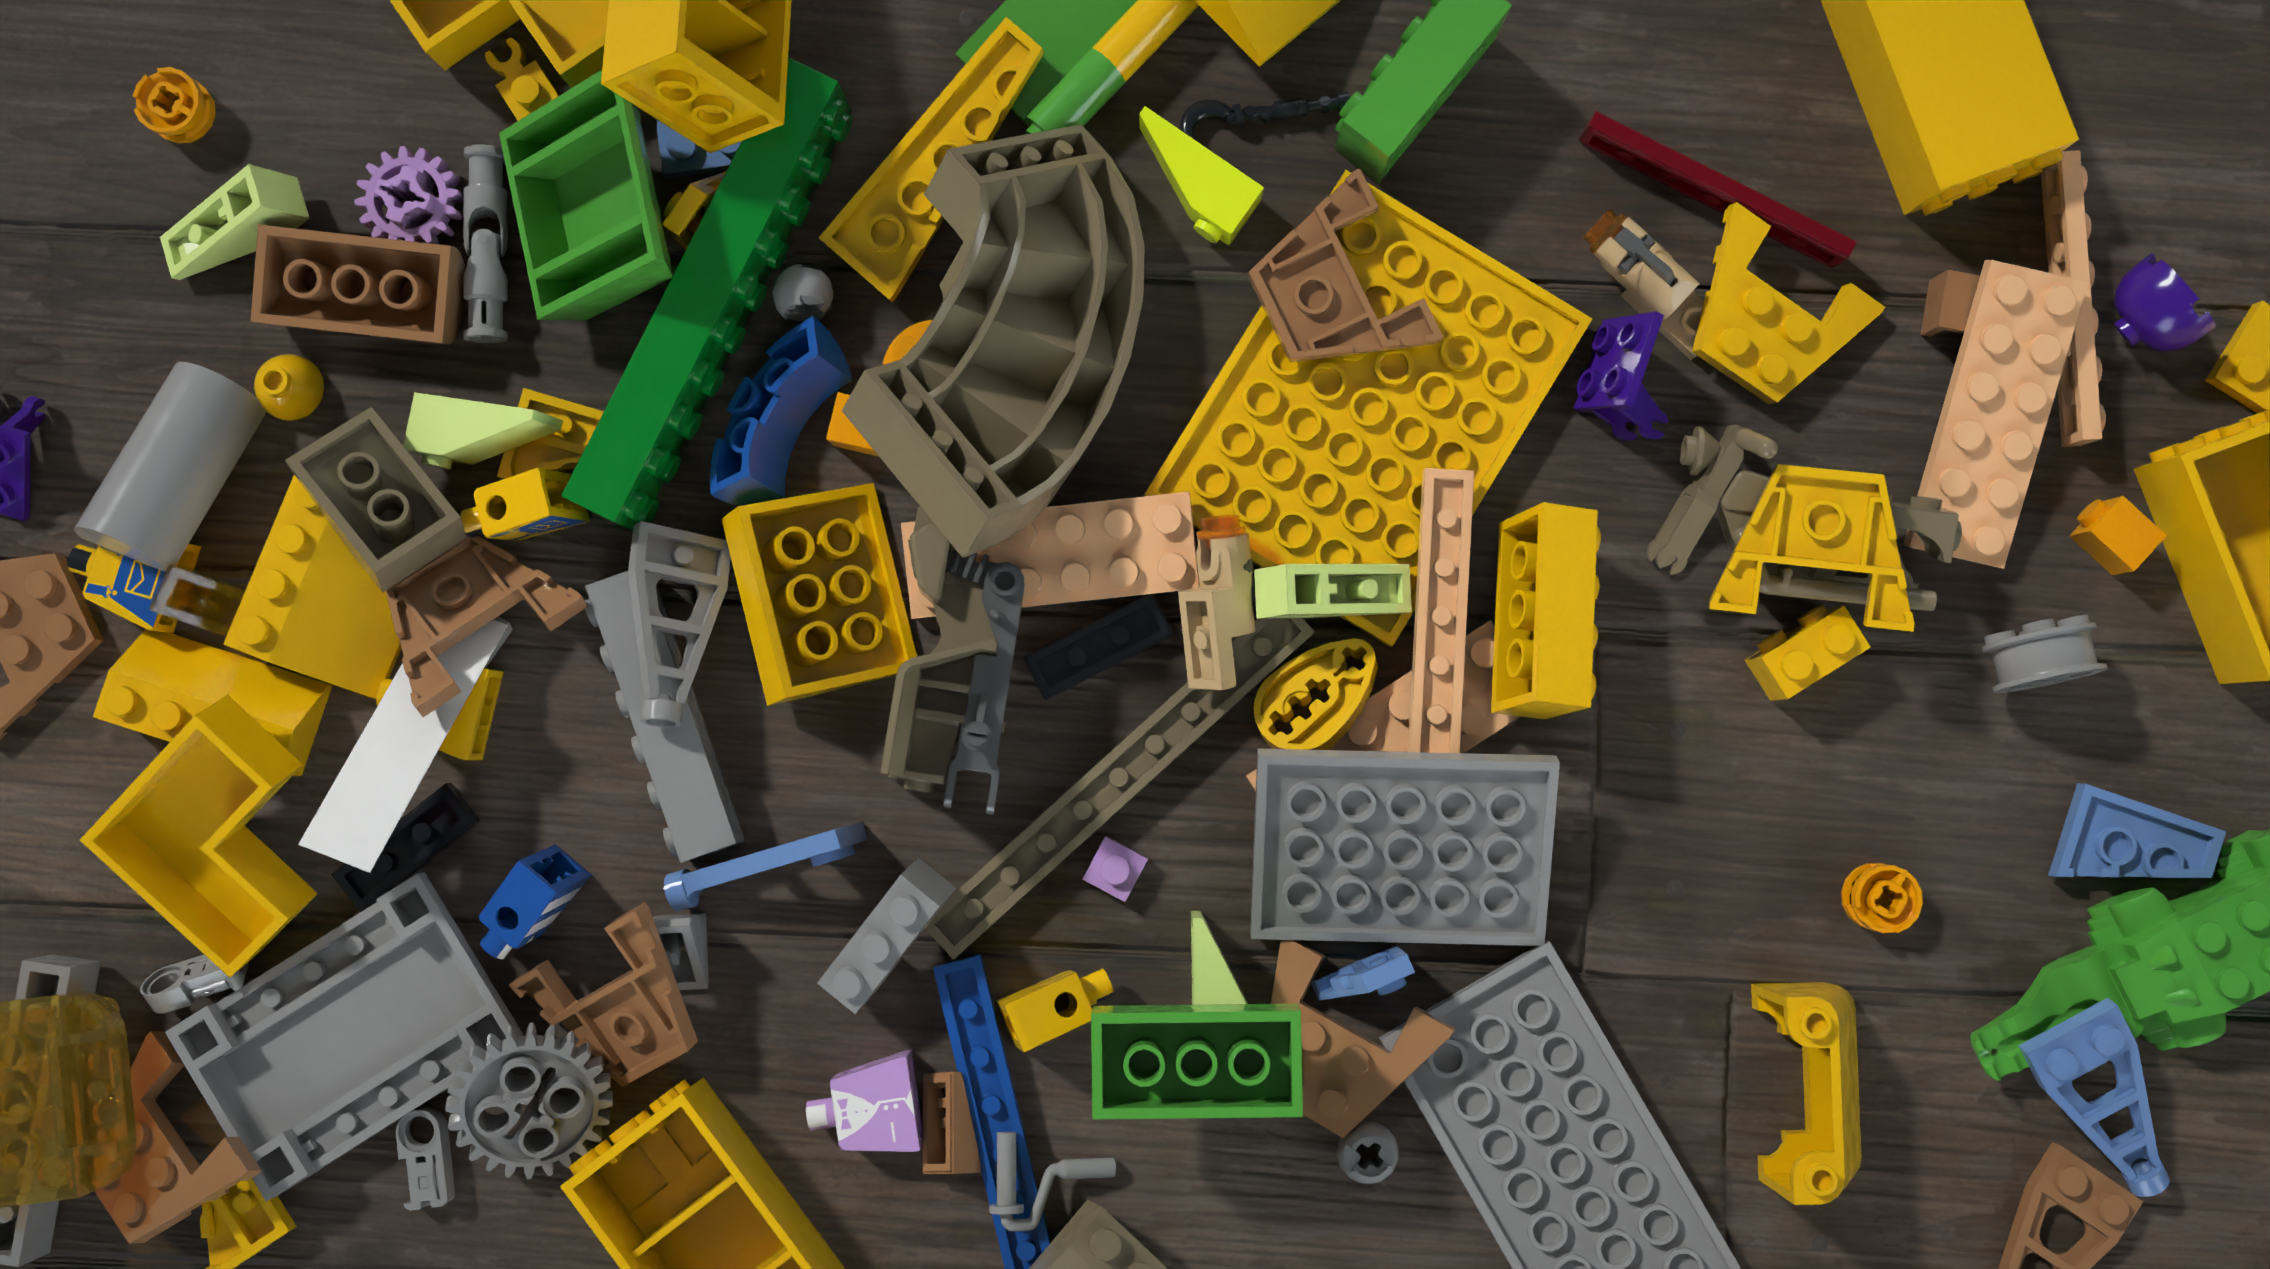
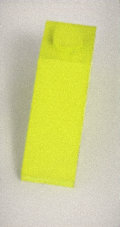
[1139,106,1264,246]

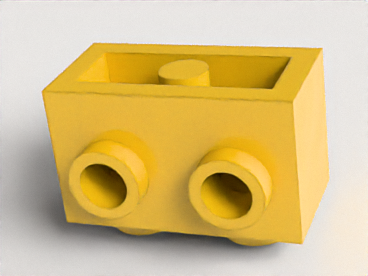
[1745,604,1871,701]

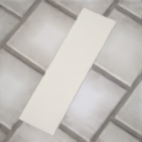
[298,620,508,873]

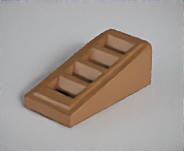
[923,1072,981,1174]

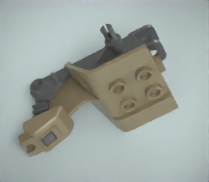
[880,506,1025,815]

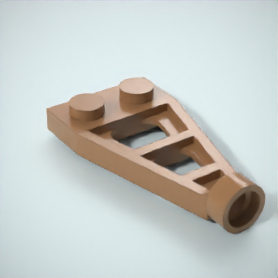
[1998,1142,2144,1269]

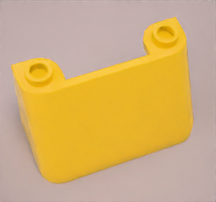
[1751,982,1862,1205]

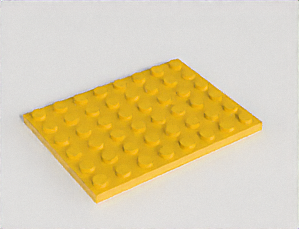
[1144,170,1593,647]

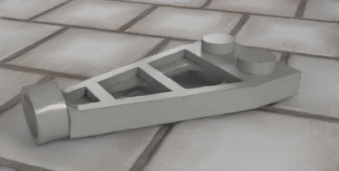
[628,521,731,728]

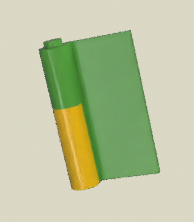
[955,0,1199,134]

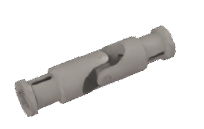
[463,144,508,343]

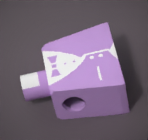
[806,1050,923,1152]

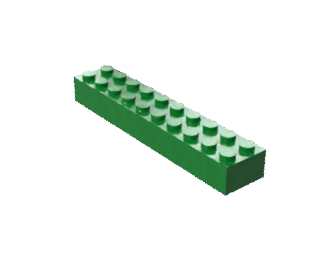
[561,57,853,530]

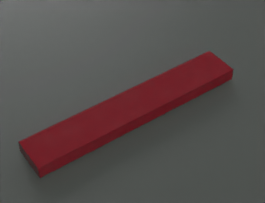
[1579,111,1857,268]

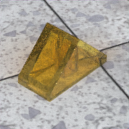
[149,564,246,636]

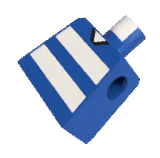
[479,844,592,959]

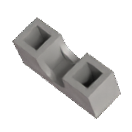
[817,857,957,1014]

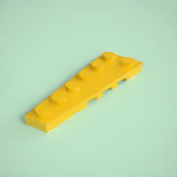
[819,17,1044,302]

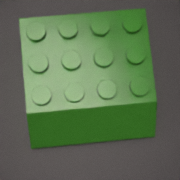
[499,70,673,321]

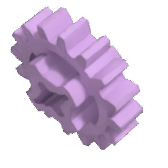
[354,146,463,244]

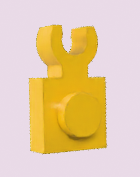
[485,37,560,121]

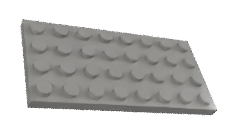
[1379,940,1741,1269]

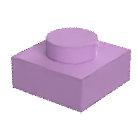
[1082,836,1148,902]

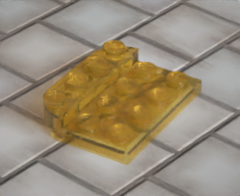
[0,991,137,1208]

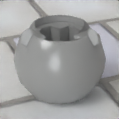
[772,264,834,321]
[1337,1121,1399,1184]

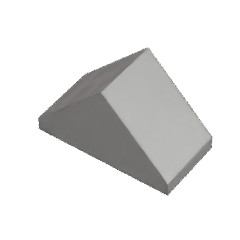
[653,913,709,990]

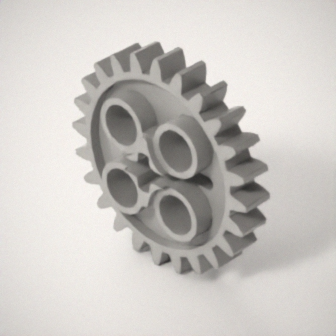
[445,1023,613,1179]

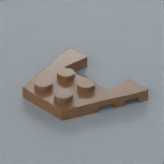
[1248,168,1443,362]
[386,533,588,717]
[0,553,104,740]
[508,902,698,1087]
[1271,940,1456,1138]
[81,1031,262,1244]

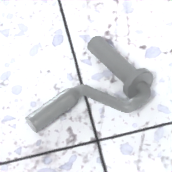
[989,1131,1116,1232]

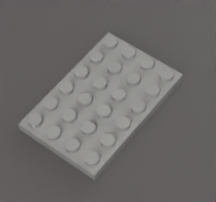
[1250,748,1560,946]

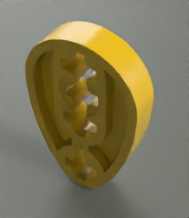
[1254,638,1378,750]

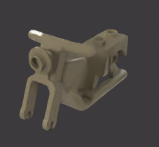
[1646,425,1962,611]

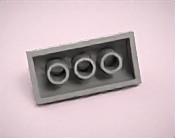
[74,362,266,574]

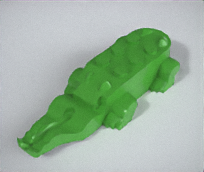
[1970,829,2270,1081]

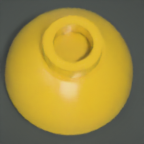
[254,354,324,421]

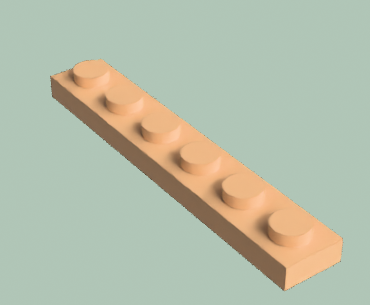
[2041,150,2106,447]
[1408,468,1474,753]

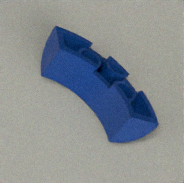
[710,316,853,506]

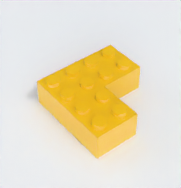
[390,0,609,88]
[80,695,318,978]

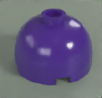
[2114,253,2216,352]

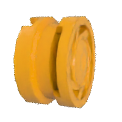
[132,67,216,144]
[1841,863,1923,934]

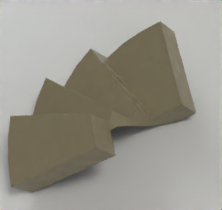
[842,124,1145,558]

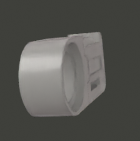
[140,955,249,1014]
[396,1106,455,1211]

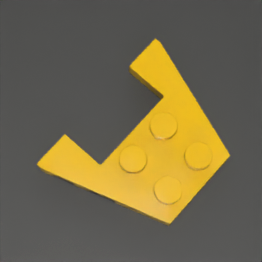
[1692,202,1885,405]
[1709,464,1915,632]

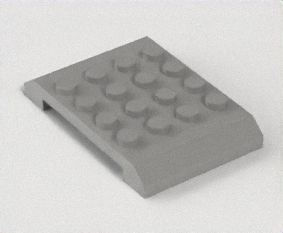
[165,872,524,1201]

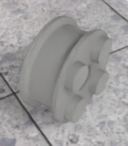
[1982,614,2108,693]

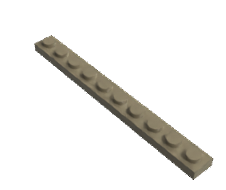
[925,618,1315,960]

